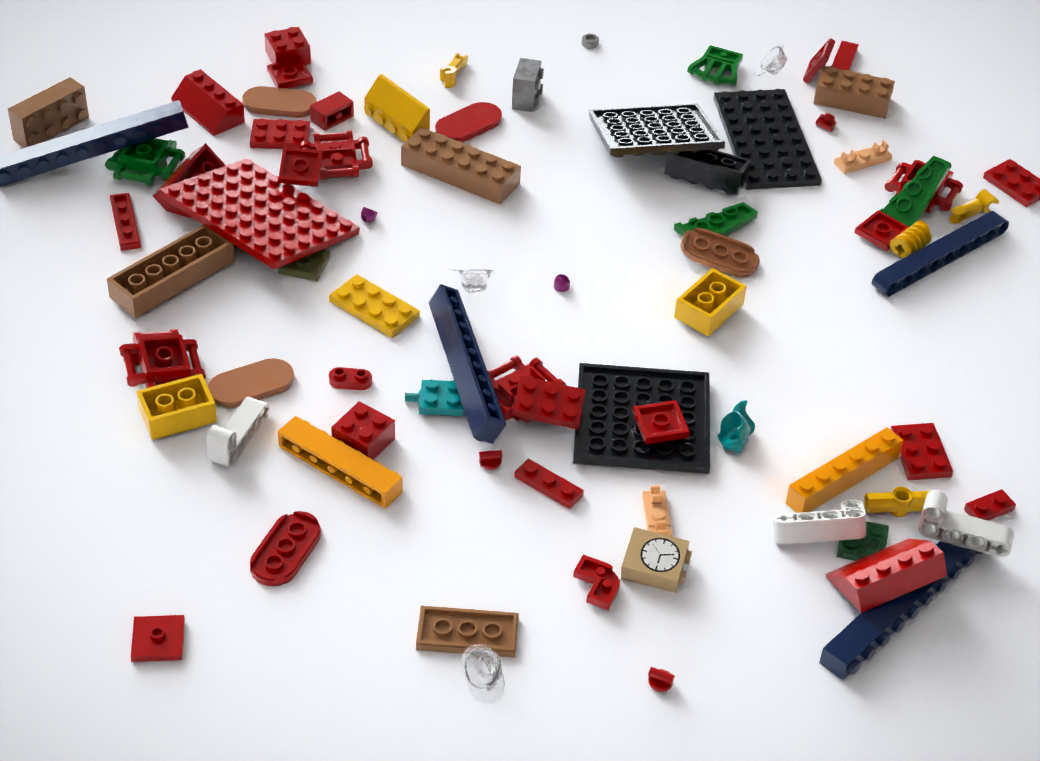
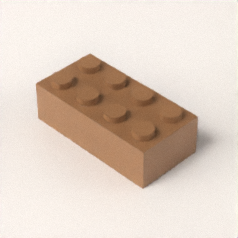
[813,66,895,119]
[7,77,89,148]

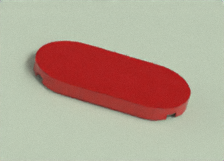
[435,102,502,142]
[250,511,321,586]

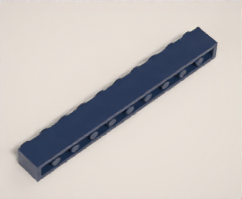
[0,100,189,187]
[428,284,506,444]
[819,541,983,680]

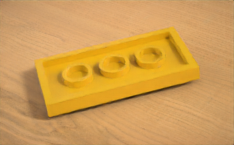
[329,274,420,338]

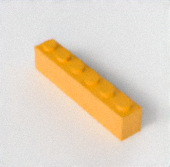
[278,416,403,509]
[785,427,903,513]

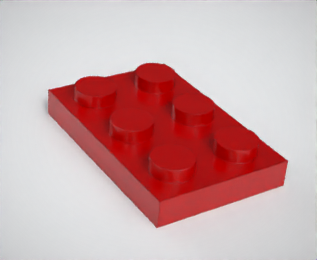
[249,118,311,149]
[983,159,1040,207]
[512,375,586,430]
[890,423,953,481]

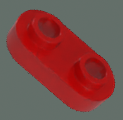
[328,367,372,390]

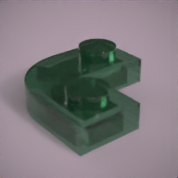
[836,521,889,561]

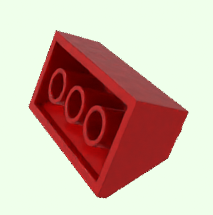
[171,69,245,136]
[153,143,226,218]

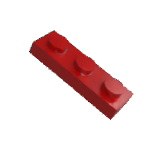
[514,458,584,509]

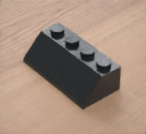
[664,150,752,195]

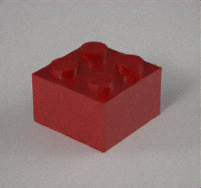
[264,26,311,65]
[331,401,395,460]

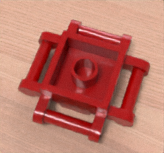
[299,130,373,180]
[884,160,963,214]
[119,329,206,388]
[487,355,566,423]

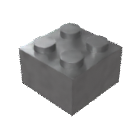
[512,57,544,112]

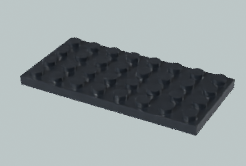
[713,89,822,190]

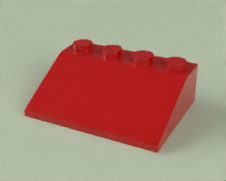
[825,538,947,613]

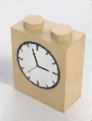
[621,527,693,593]

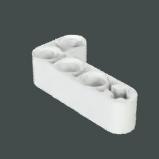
[206,397,270,467]
[918,490,1014,557]
[773,499,866,544]

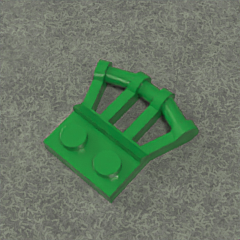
[687,45,744,86]

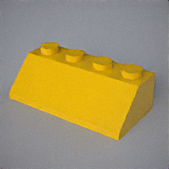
[364,74,430,143]

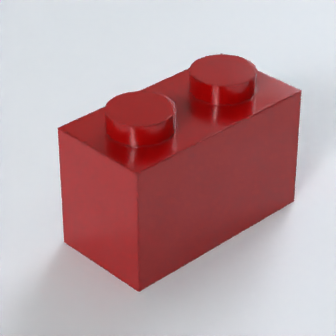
[310,91,354,131]

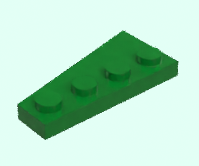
[879,155,952,227]
[674,202,758,236]

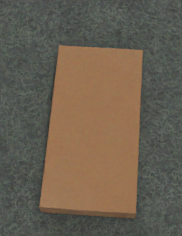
[416,605,519,658]

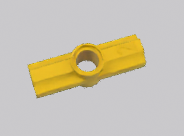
[864,486,930,517]

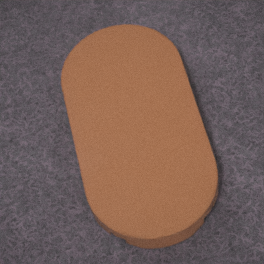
[242,86,317,118]
[680,228,760,277]
[208,358,294,408]

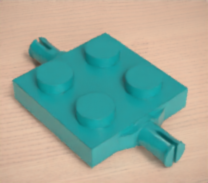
[405,379,464,416]

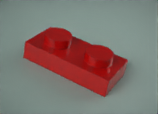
[964,489,1016,521]

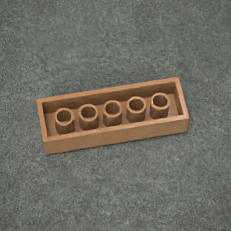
[401,127,521,205]
[106,225,235,318]

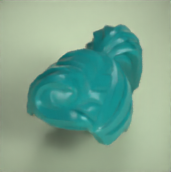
[717,400,756,454]

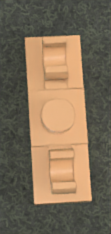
[834,140,892,174]
[642,485,673,536]

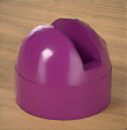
[361,207,378,223]
[553,274,570,292]

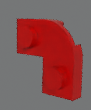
[573,554,620,611]

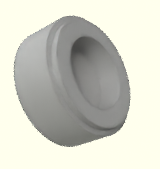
[581,33,599,49]

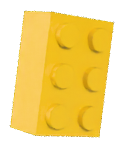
[674,268,747,337]
[136,374,217,440]

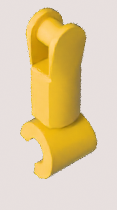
[440,53,469,88]
[949,189,999,224]

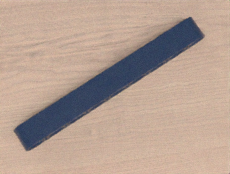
[871,211,1009,297]

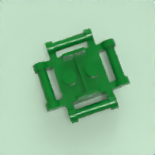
[105,138,186,186]

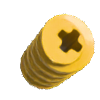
[889,221,932,259]

